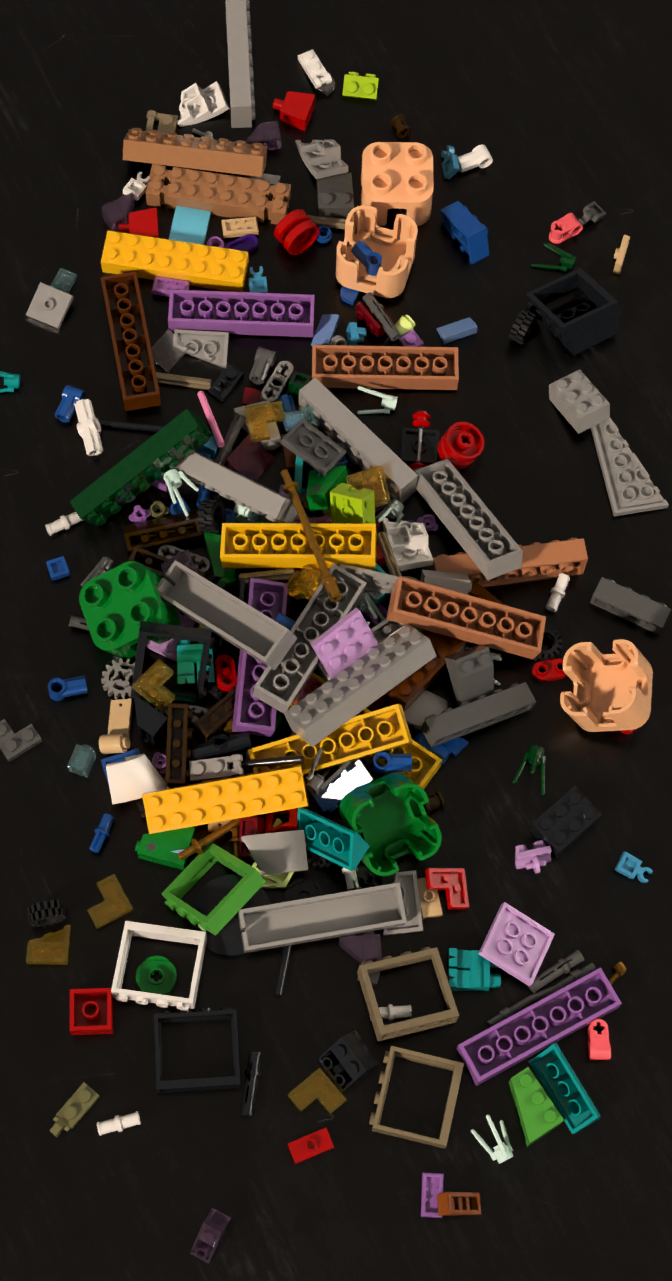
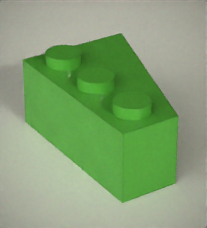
[509,1067,564,1147]

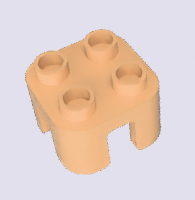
[361,142,434,226]
[336,205,418,298]
[560,639,653,732]

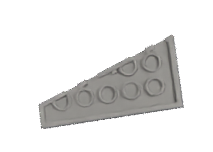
[591,418,669,516]

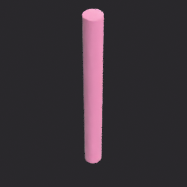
[197,391,225,448]

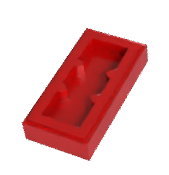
[287,1128,334,1164]

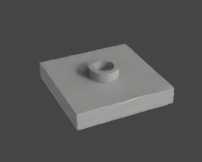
[26,282,74,329]

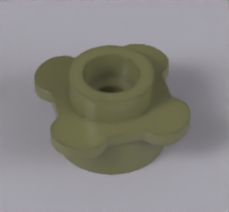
[148,501,169,519]

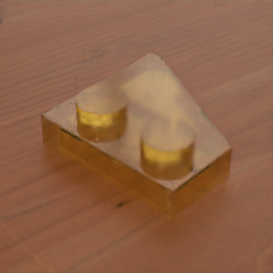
[26,925,71,965]

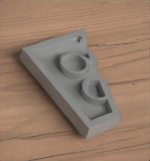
[173,329,229,368]
[339,563,398,594]
[383,870,424,936]

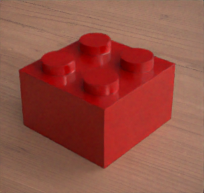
[70,988,113,1035]

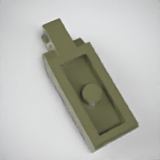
[49,1082,100,1137]

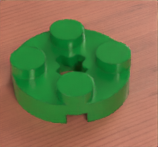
[136,956,177,995]

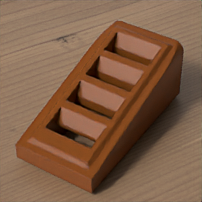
[437,1192,481,1216]

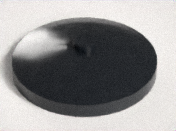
[192,874,271,956]

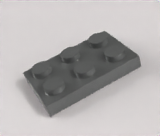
[280,419,347,476]

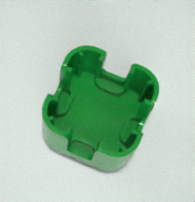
[79,561,179,659]
[339,773,442,876]

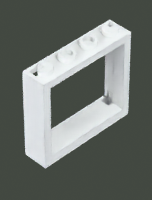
[111,921,207,1011]

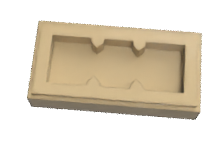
[221,216,259,238]
[613,235,630,275]
[417,877,443,919]

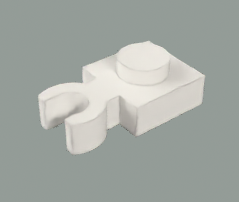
[123,172,150,201]

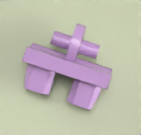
[515,840,552,873]

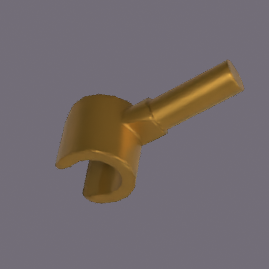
[608,962,626,985]

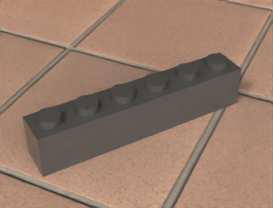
[421,682,536,748]

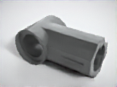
[249,347,277,385]

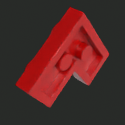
[425,868,469,909]

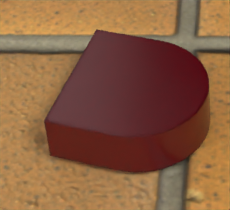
[242,387,261,406]

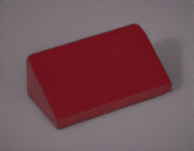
[238,817,264,858]

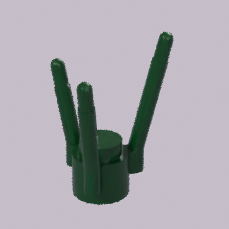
[531,243,577,272]
[512,745,546,796]

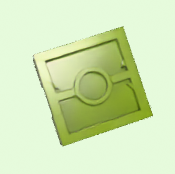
[330,483,376,524]

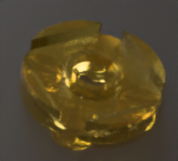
[287,564,324,600]

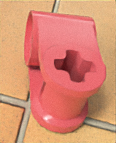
[549,213,583,244]
[587,1019,611,1060]

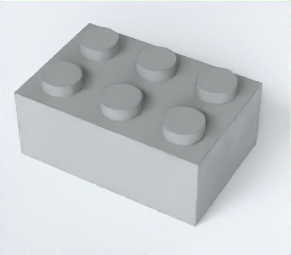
[549,370,610,434]

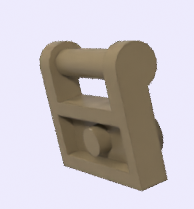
[145,110,178,134]

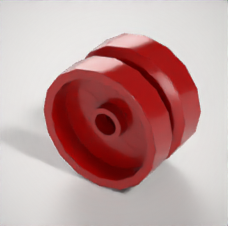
[274,209,320,255]
[437,422,485,469]

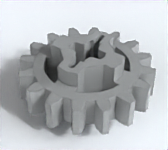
[101,658,144,700]

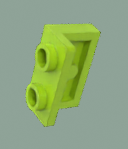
[342,72,379,100]

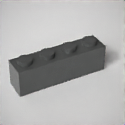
[590,577,671,635]

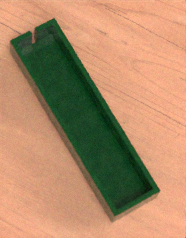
[70,409,213,526]

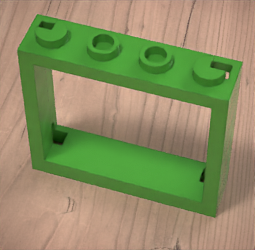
[161,842,266,936]

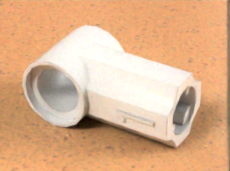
[458,145,493,172]

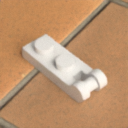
[298,49,332,89]

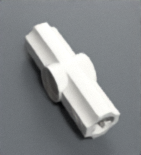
[74,399,104,456]

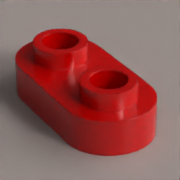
[215,654,237,691]
[532,658,567,682]

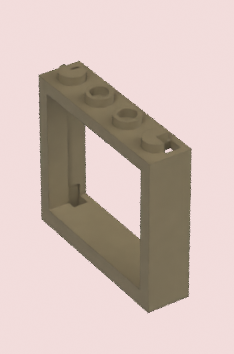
[357,947,459,1041]
[369,1046,464,1149]

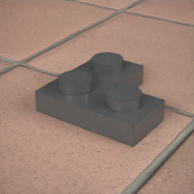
[0,719,42,762]

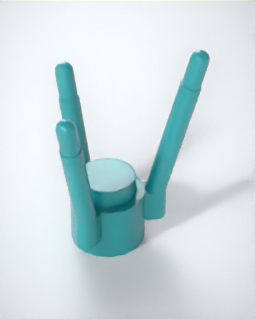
[0,371,20,393]

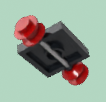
[400,411,439,472]

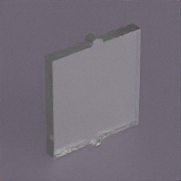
[151,329,188,372]

